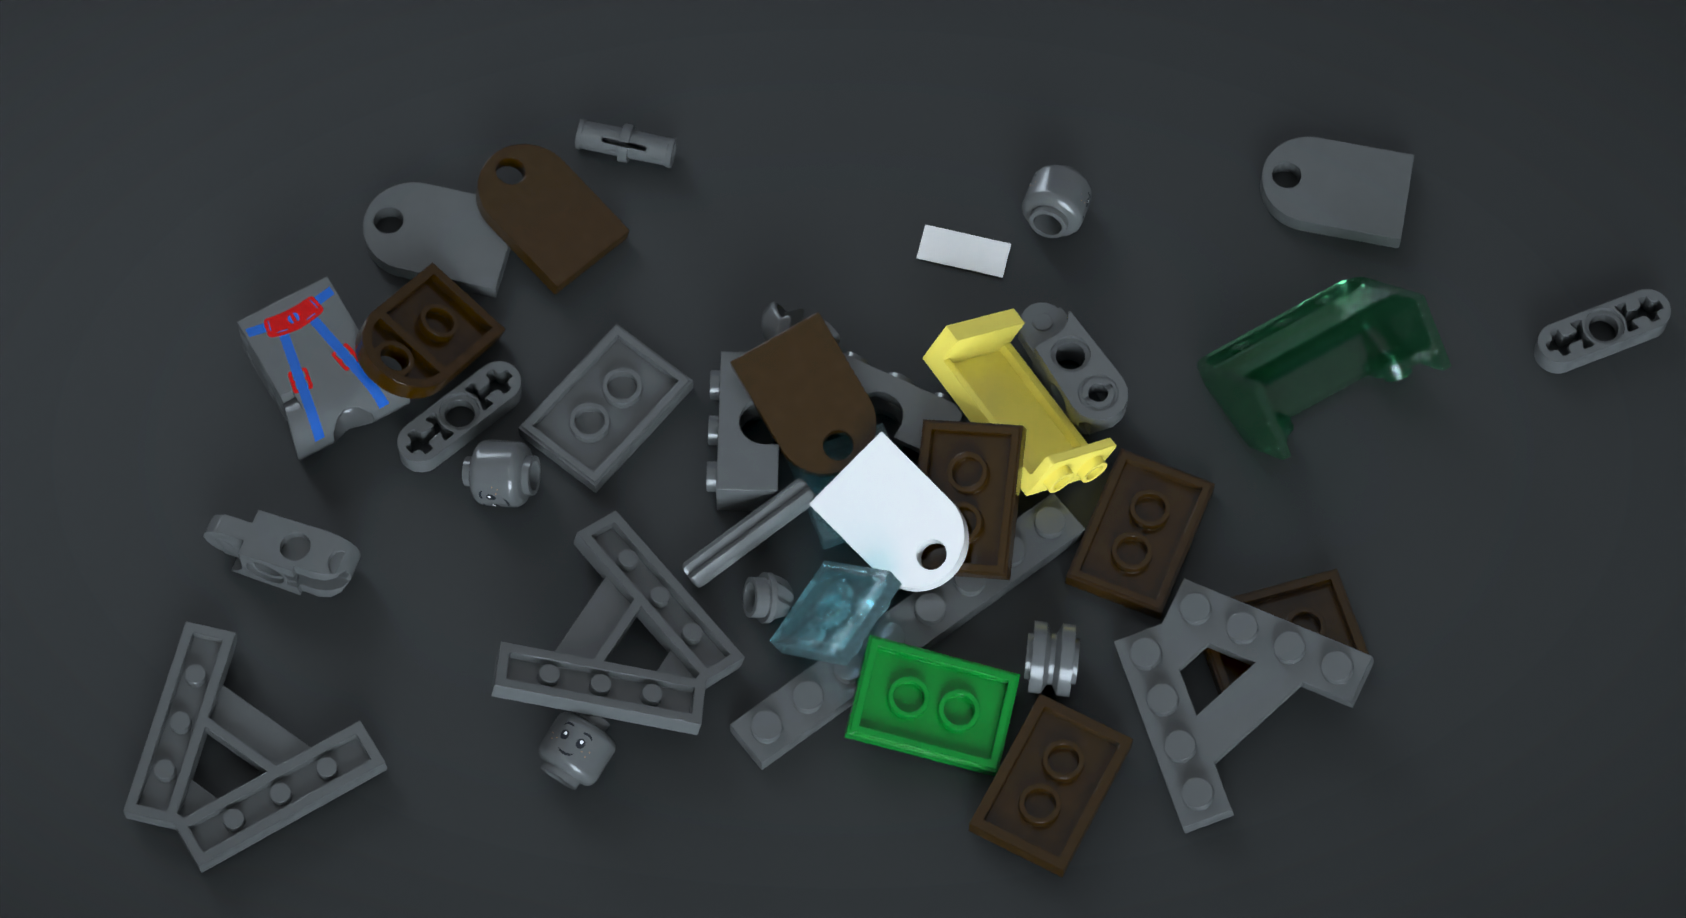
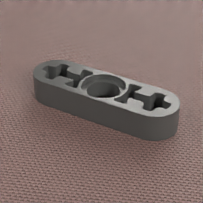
[1534,289,1671,374]
[397,361,522,473]

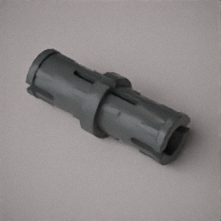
[575,118,677,168]

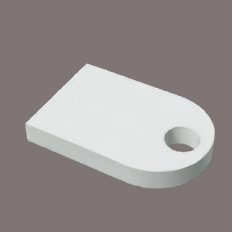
[809,431,969,592]

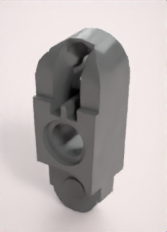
[1018,302,1128,435]
[204,510,361,597]

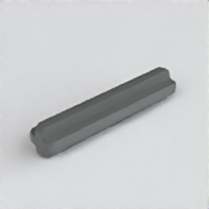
[682,478,816,588]

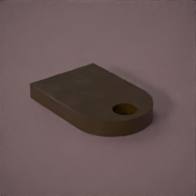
[476,144,630,295]
[355,262,506,399]
[730,312,876,477]

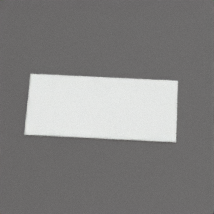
[916,224,1011,278]

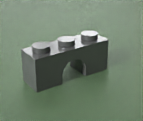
[707,351,779,511]
[839,351,965,467]

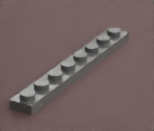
[730,493,1085,770]

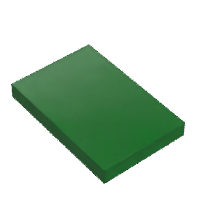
[844,635,1020,777]

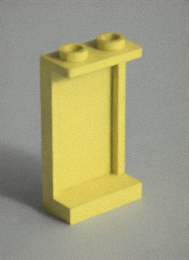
[923,308,1116,496]

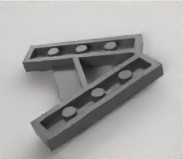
[491,510,745,735]
[1114,578,1374,834]
[123,621,387,873]

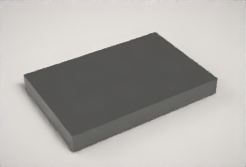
[518,323,693,493]

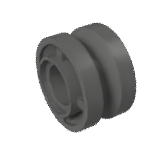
[1024,620,1080,697]

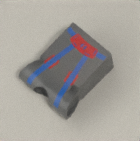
[237,276,410,461]

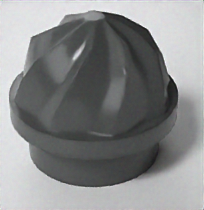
[742,572,794,624]

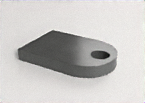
[1260,137,1415,248]
[363,182,511,298]

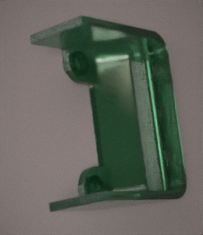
[1197,277,1452,460]

